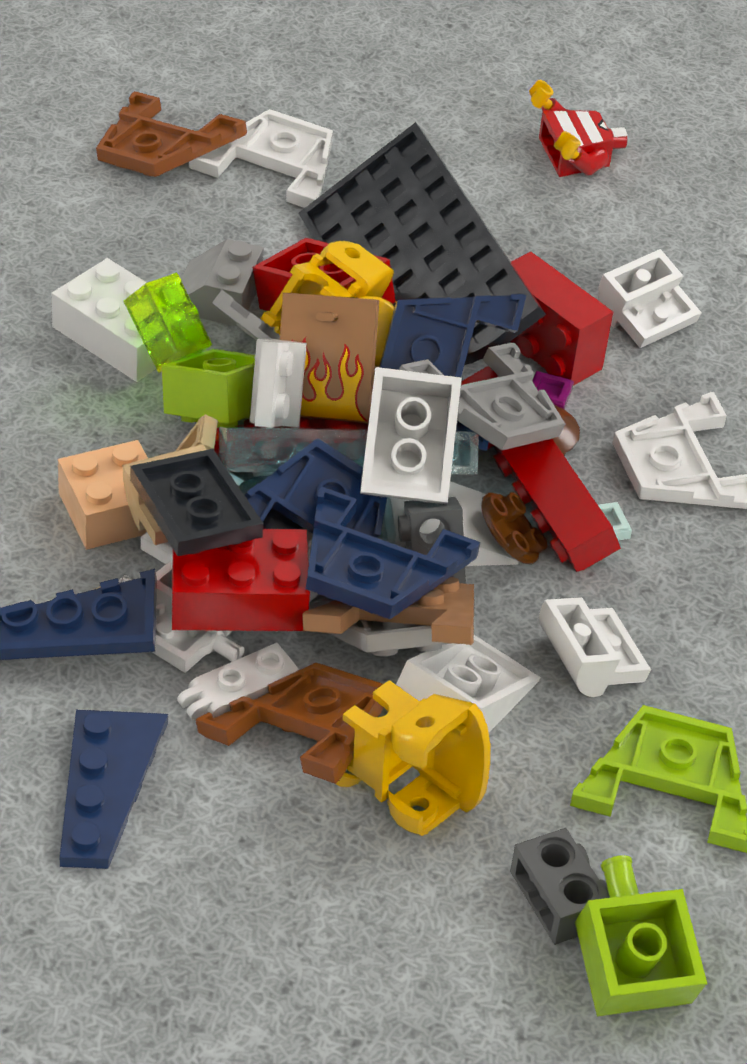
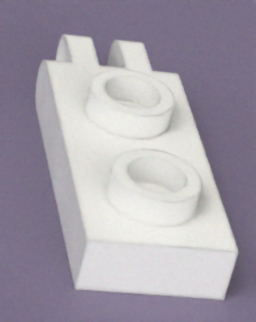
[177,643,299,720]

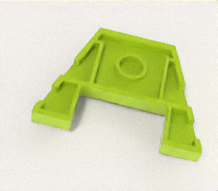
[570,705,747,853]

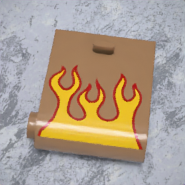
[280,293,379,424]

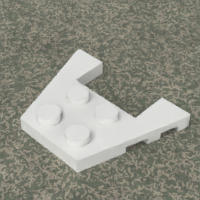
[189,109,333,208]
[612,392,747,509]

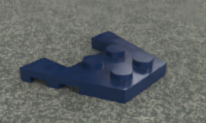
[379,294,527,452]
[245,438,387,538]
[306,486,480,619]

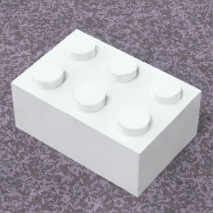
[51,258,193,382]

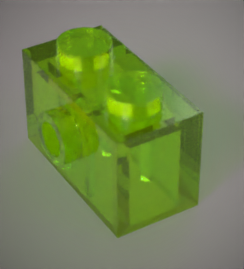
[123,272,212,373]

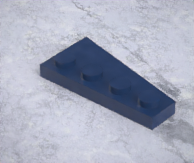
[0,568,157,660]
[59,709,168,869]

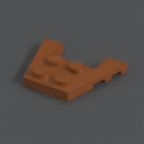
[96,91,247,177]
[196,662,384,784]

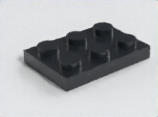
[130,449,263,556]

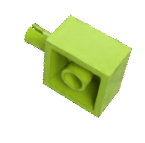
[162,349,255,428]
[575,855,707,1017]

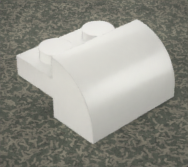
[599,249,702,348]
[250,338,307,428]
[539,597,651,697]

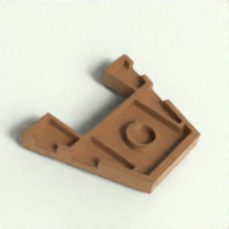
[303,577,475,645]

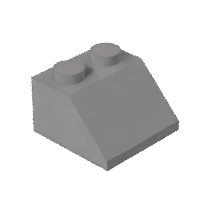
[171,239,264,327]

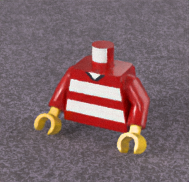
[529,80,628,177]

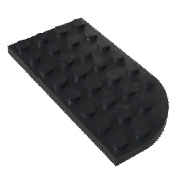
[299,122,546,365]

